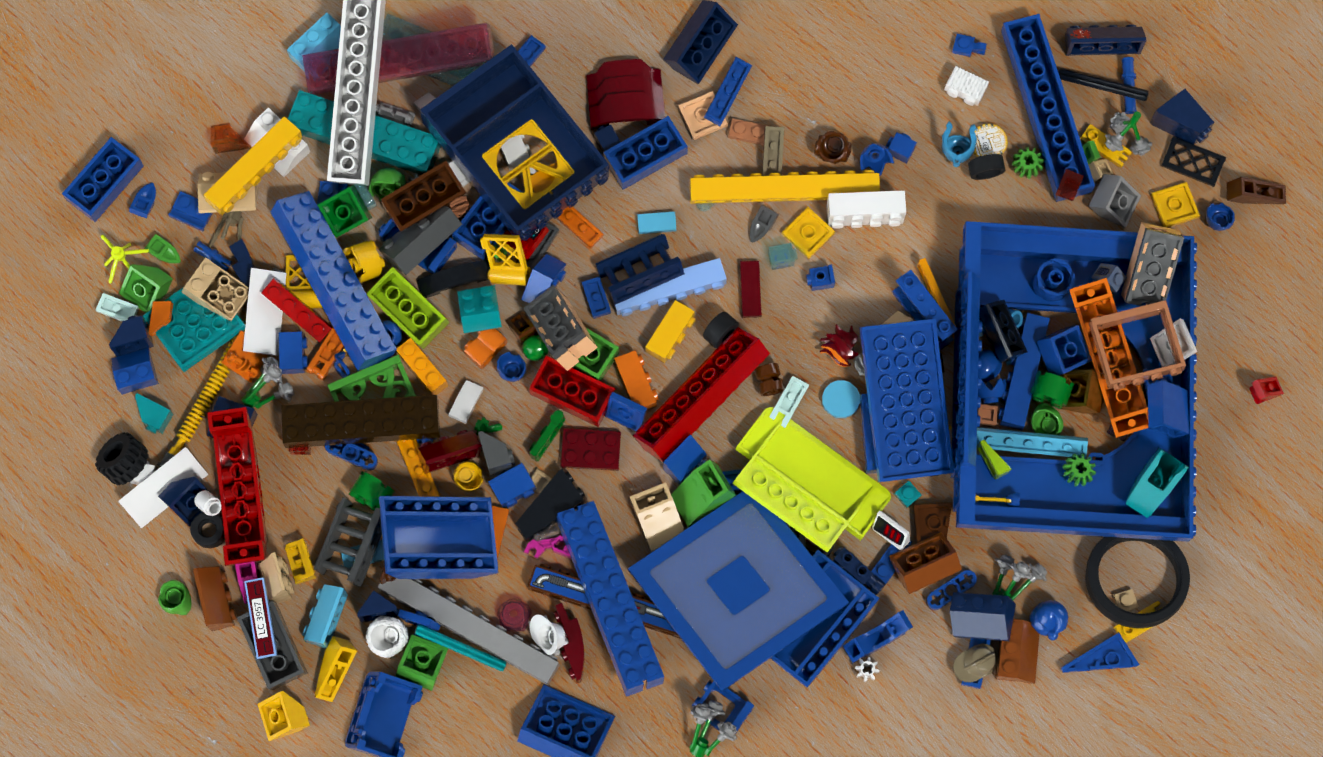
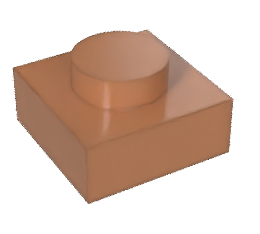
[977,404,998,426]

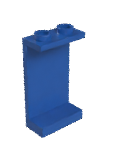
[379,218,458,274]

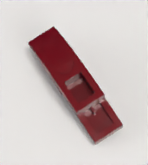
[553,603,585,683]

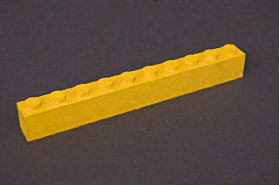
[689,170,880,204]

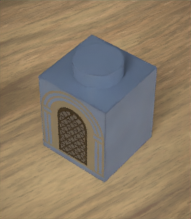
[1091,263,1127,292]

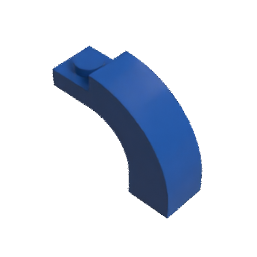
[843,610,913,663]

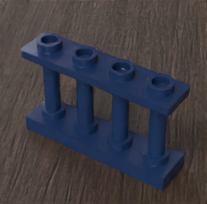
[595,234,685,305]

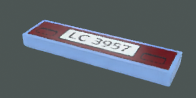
[244,577,277,659]

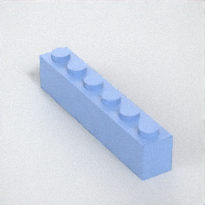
[613,258,727,316]

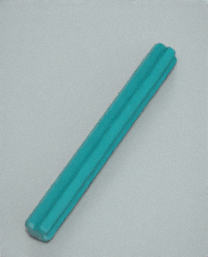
[415,625,506,671]

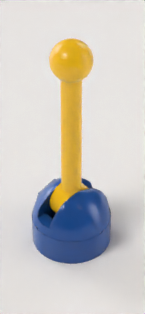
[975,493,1020,507]

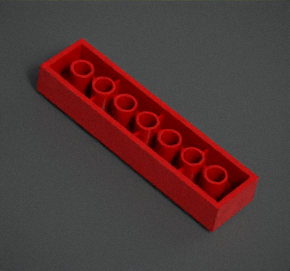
[633,327,770,462]

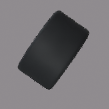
[703,312,739,348]
[190,512,225,549]

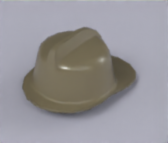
[953,644,998,683]

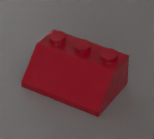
[417,430,482,474]

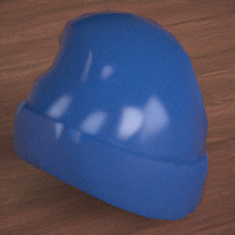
[978,349,1002,382]
[1029,600,1069,641]

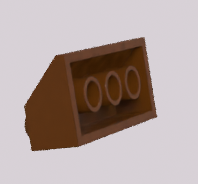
[381,161,466,232]

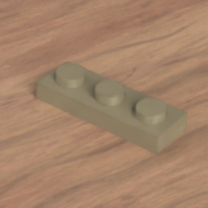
[762,126,784,176]

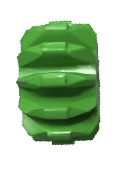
[1012,146,1044,179]
[1062,453,1096,486]

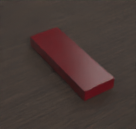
[740,261,762,318]

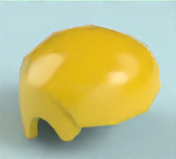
[453,461,484,491]

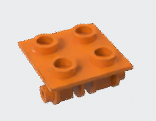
[221,330,268,383]

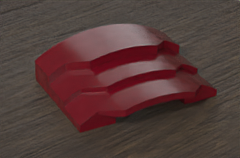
[586,59,665,130]

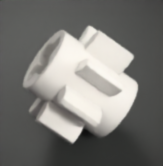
[855,657,880,682]

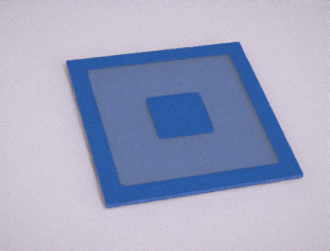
[628,491,849,691]

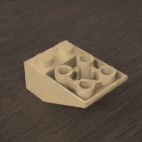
[181,257,249,321]
[630,482,684,553]
[258,552,294,604]

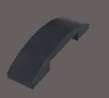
[417,260,490,298]

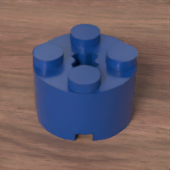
[1033,258,1075,301]

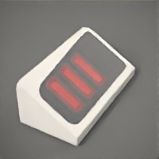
[872,511,910,550]

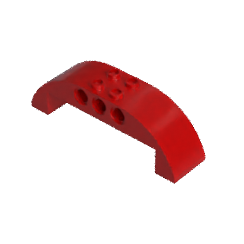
[207,407,267,566]

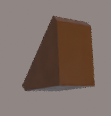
[506,311,537,346]

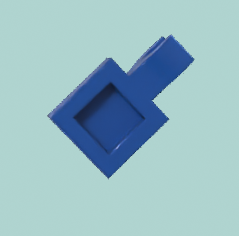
[952,34,987,57]

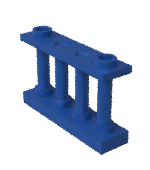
[892,270,958,351]

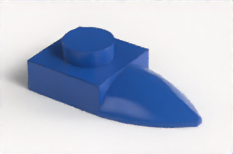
[129,183,156,219]

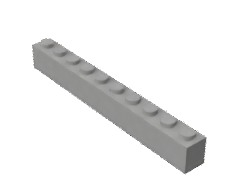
[378,578,560,686]

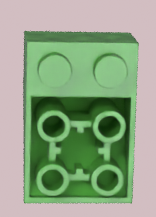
[671,459,736,528]

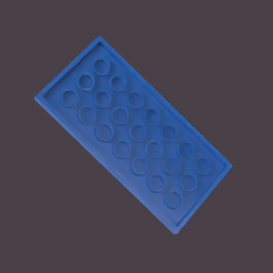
[859,319,954,482]

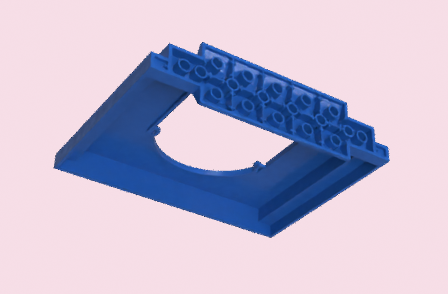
[951,221,1197,542]

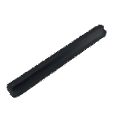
[1058,68,1149,101]

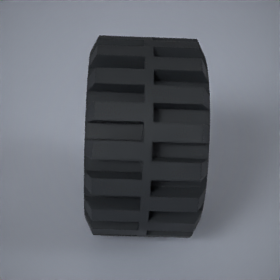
[95,432,149,486]

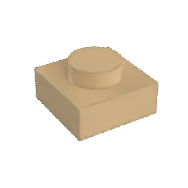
[1113,589,1139,611]

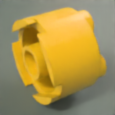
[343,240,385,283]

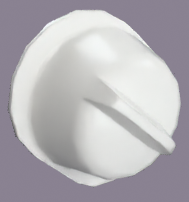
[529,615,568,655]

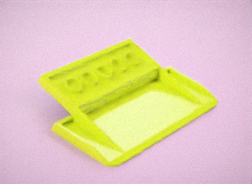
[732,407,891,553]

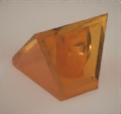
[210,123,252,154]

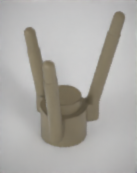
[208,211,244,248]

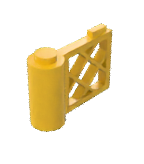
[480,234,532,286]
[285,255,323,309]

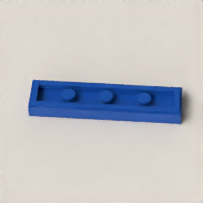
[704,57,752,126]

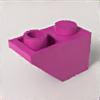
[235,561,260,604]

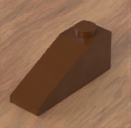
[1226,177,1286,204]

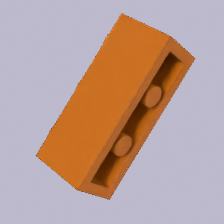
[614,350,659,410]

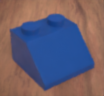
[111,347,159,395]
[663,435,707,485]
[488,463,537,508]

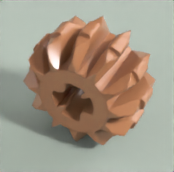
[446,194,470,220]

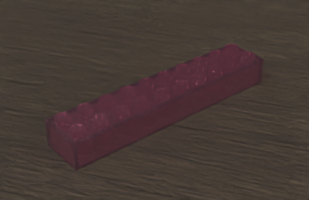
[302,23,495,95]

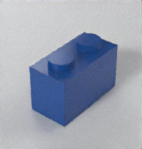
[279,331,308,374]

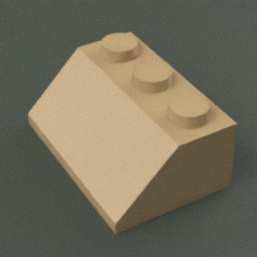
[198,171,259,213]

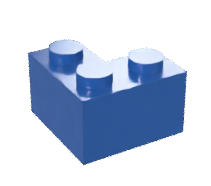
[521,254,566,303]

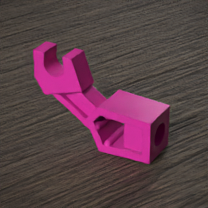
[524,535,571,559]

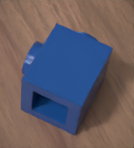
[886,132,917,164]

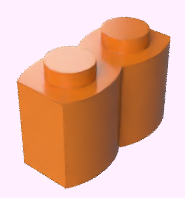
[464,328,508,370]

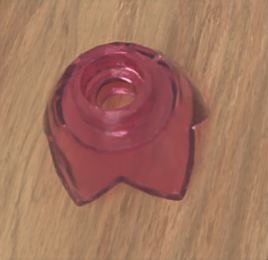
[497,598,532,631]

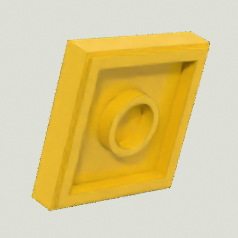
[1151,182,1200,228]
[782,207,835,259]

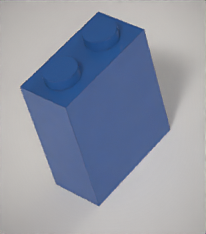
[1147,379,1189,438]

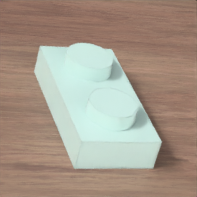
[96,293,139,322]

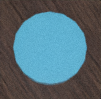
[822,380,860,419]

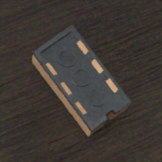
[1121,222,1184,306]
[524,285,598,371]

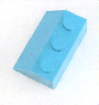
[287,13,341,82]
[302,584,348,649]

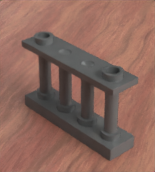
[314,497,382,587]

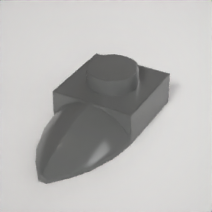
[750,205,779,243]

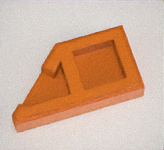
[149,301,173,336]

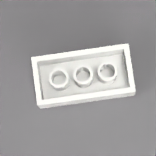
[827,191,906,229]

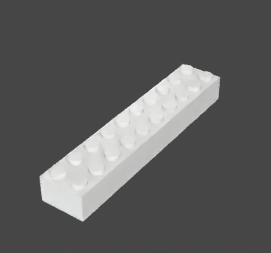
[327,0,386,186]

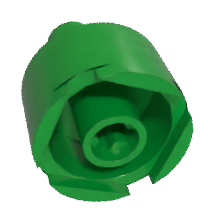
[1030,371,1074,410]
[349,471,395,511]

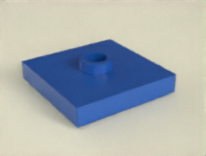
[605,392,647,431]

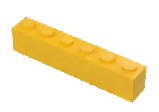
[204,116,302,215]

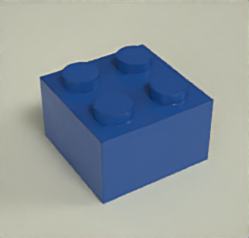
[1037,325,1092,375]

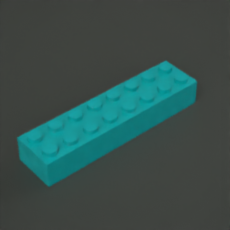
[288,90,441,175]

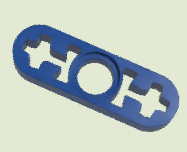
[325,444,378,470]
[926,570,977,610]

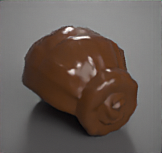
[814,131,852,164]

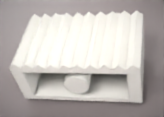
[944,66,989,106]

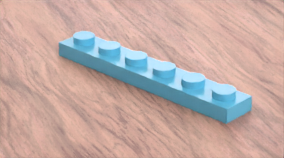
[977,427,1088,459]

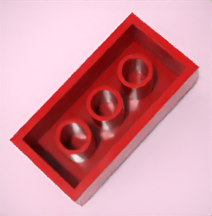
[529,356,616,427]

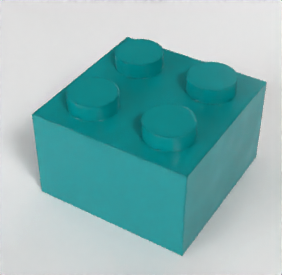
[457,285,502,333]

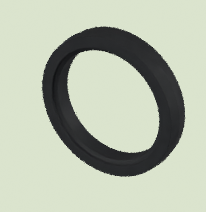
[1085,537,1190,628]

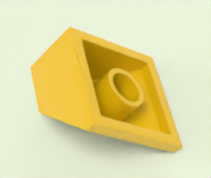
[258,691,310,741]

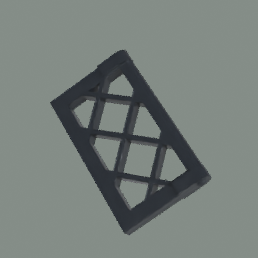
[1161,136,1226,187]

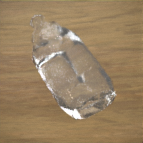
[534,524,561,541]

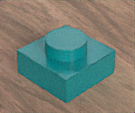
[894,481,922,509]

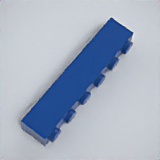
[998,313,1050,431]

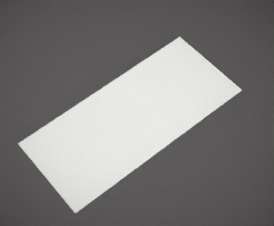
[243,268,286,356]
[119,447,208,528]

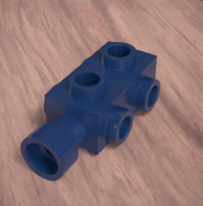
[833,547,886,595]

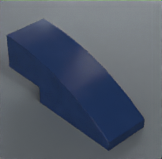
[229,239,255,287]

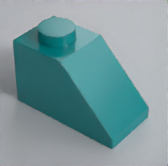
[135,393,174,434]

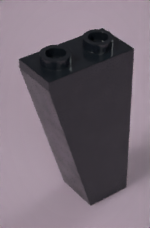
[515,469,585,543]

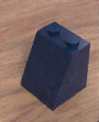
[1150,89,1214,144]

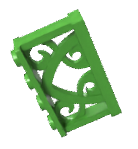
[327,355,416,402]

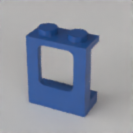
[692,680,754,734]

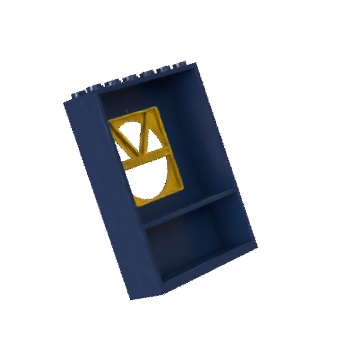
[420,44,609,241]

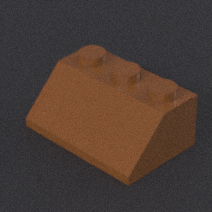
[889,532,962,594]
[193,566,237,632]
[996,619,1040,684]

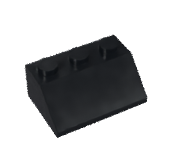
[979,300,1028,363]

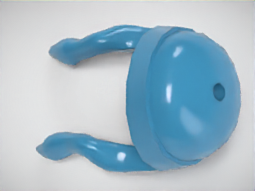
[942,121,977,167]

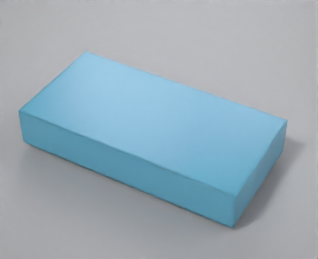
[637,212,677,234]

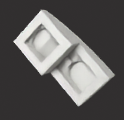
[448,380,484,424]

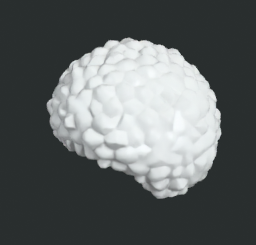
[366,616,409,658]

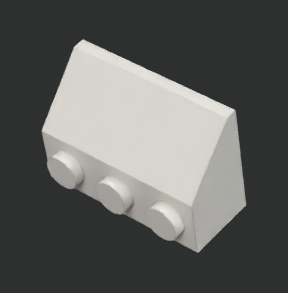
[244,108,310,177]

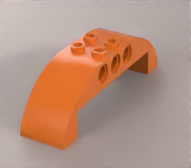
[1069,278,1149,438]

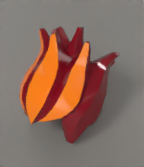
[820,324,859,367]

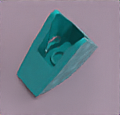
[1126,448,1189,518]

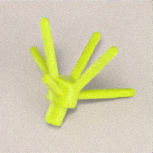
[101,235,149,284]

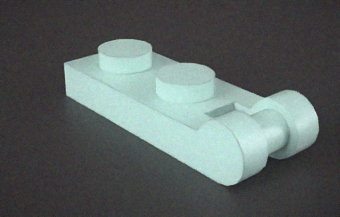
[769,376,809,428]

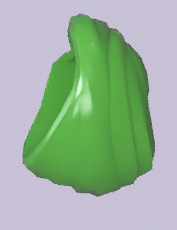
[1031,403,1064,435]
[158,580,192,615]

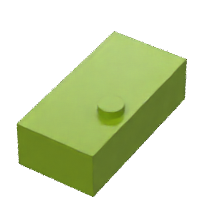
[366,267,450,349]

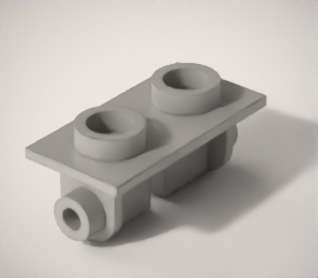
[376,102,416,127]

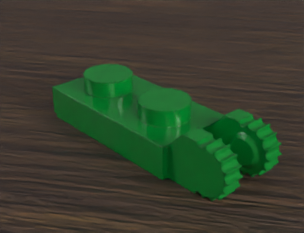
[529,410,565,462]

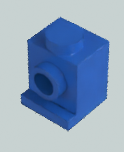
[806,264,835,291]

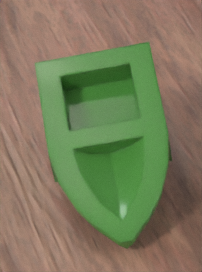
[144,234,181,264]

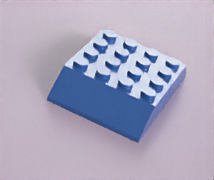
[379,496,498,579]
[770,550,880,688]

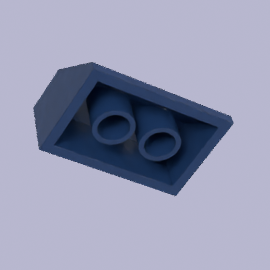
[950,592,1016,641]

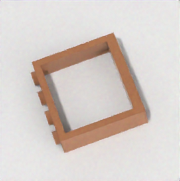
[1089,300,1186,390]

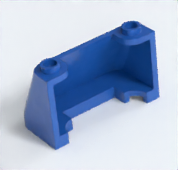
[345,672,423,757]

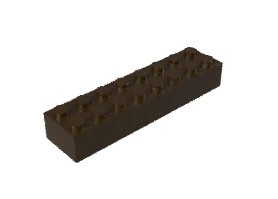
[281,395,440,448]

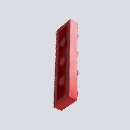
[261,278,333,343]

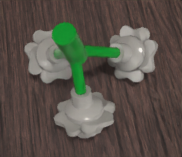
[1105,111,1152,156]

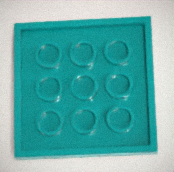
[143,287,246,372]

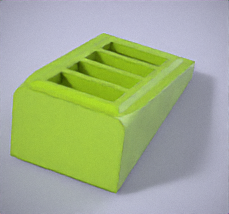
[977,440,1012,480]

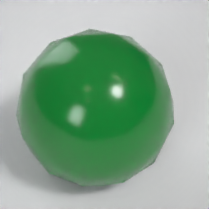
[522,335,549,361]

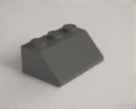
[478,431,516,480]

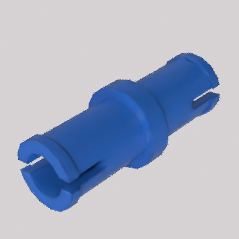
[194,241,232,271]

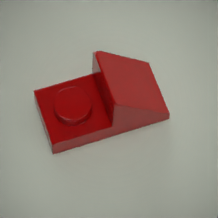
[1249,377,1284,404]

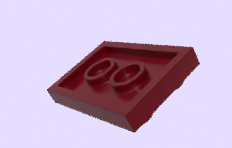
[561,428,621,471]

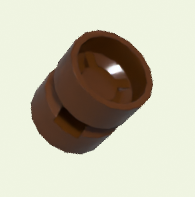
[754,363,785,396]

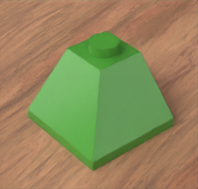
[119,264,173,313]

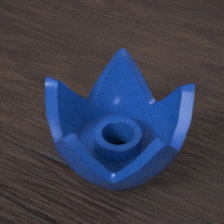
[860,143,894,176]
[978,378,1006,404]

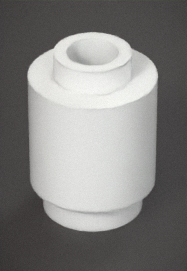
[194,490,221,516]

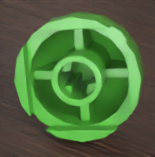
[368,168,407,201]

